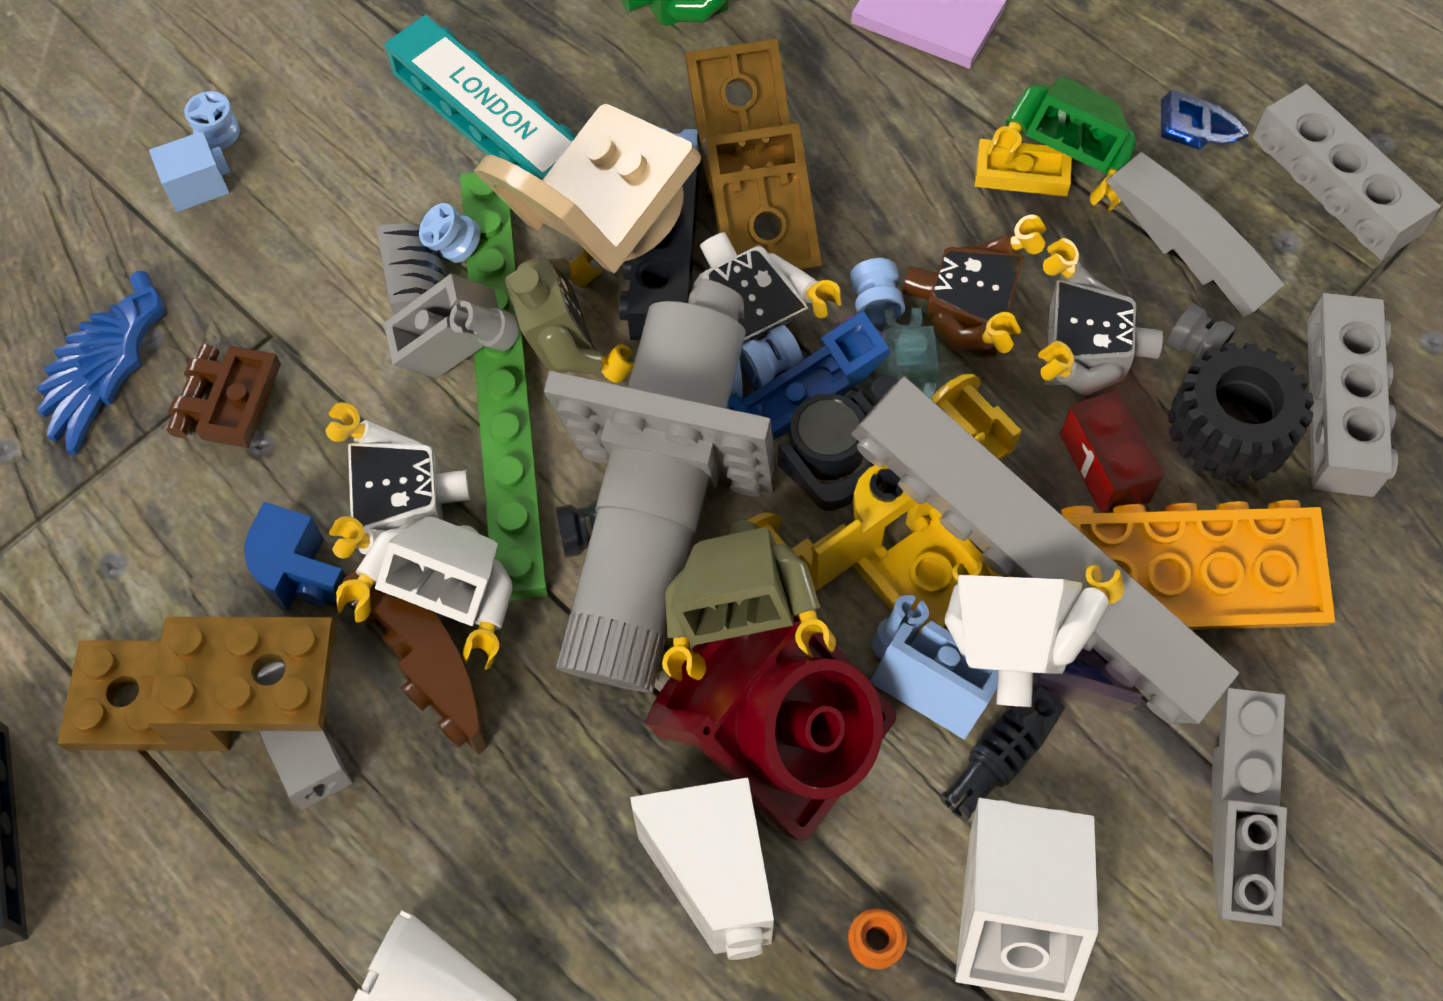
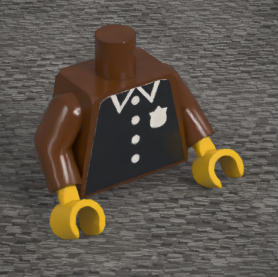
[903,215,1046,357]

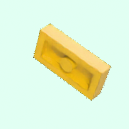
[974,139,1072,196]

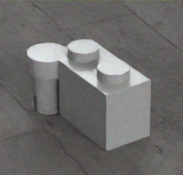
[384,274,519,378]

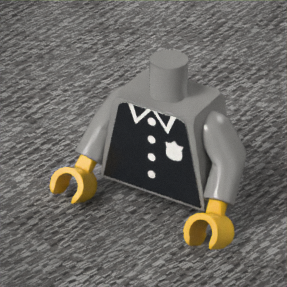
[1038,238,1163,396]

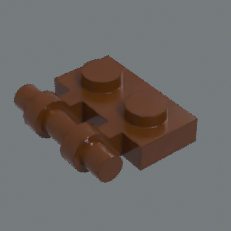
[166,344,281,448]

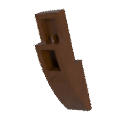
[343,566,487,755]

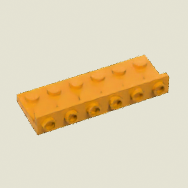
[1008,500,1335,630]

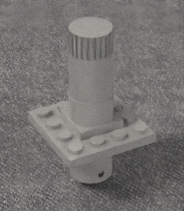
[544,278,778,693]

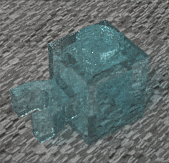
[879,308,939,398]

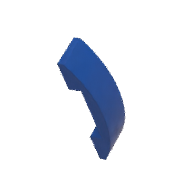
[727,310,891,440]

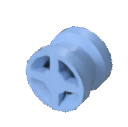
[184,91,240,149]
[419,203,481,263]

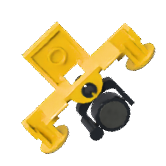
[746,374,1022,635]

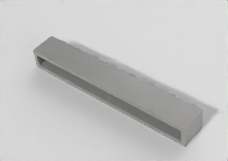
[851,376,1239,724]

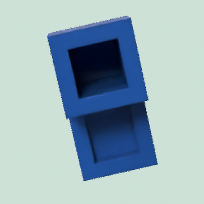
[244,502,346,611]

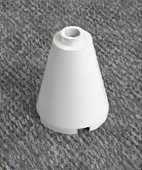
[353,910,517,1001]

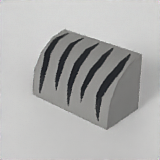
[376,223,447,315]

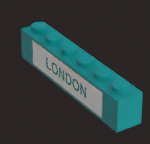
[384,15,575,180]

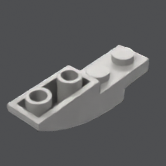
[1212,688,1287,927]

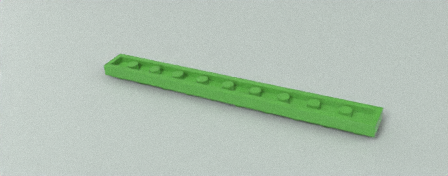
[460,172,548,601]

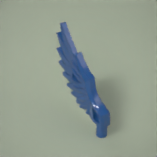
[37,271,165,455]

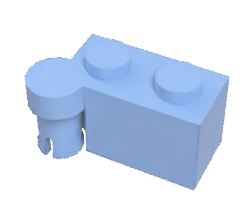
[870,595,998,740]

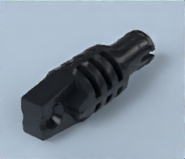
[939,685,1065,821]

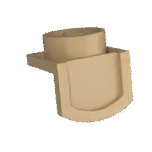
[474,104,701,274]

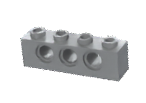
[1253,84,1441,261]
[1307,293,1398,497]

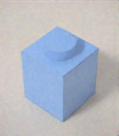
[149,131,231,213]

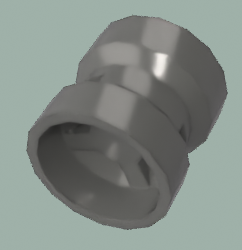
[1166,302,1237,360]

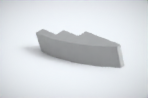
[1106,152,1285,317]

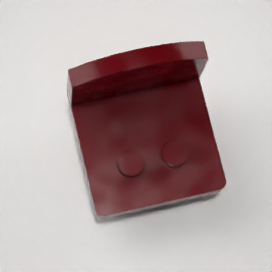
[645,616,896,841]

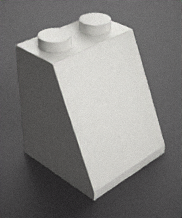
[630,778,774,960]
[955,798,1098,1001]

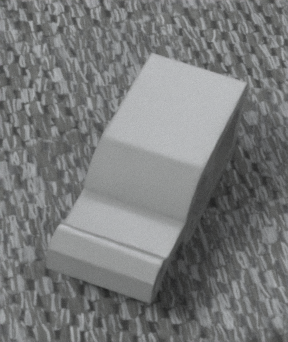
[257,662,353,811]

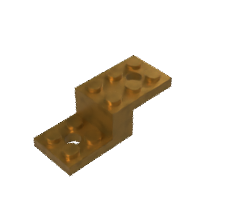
[684,39,822,270]
[58,616,336,751]

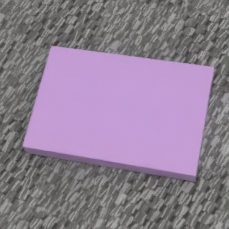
[851,0,1007,69]

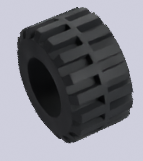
[1168,343,1314,483]

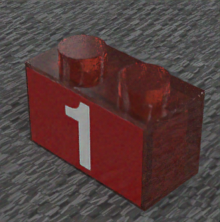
[1060,390,1164,513]

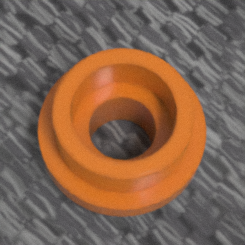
[848,908,907,970]

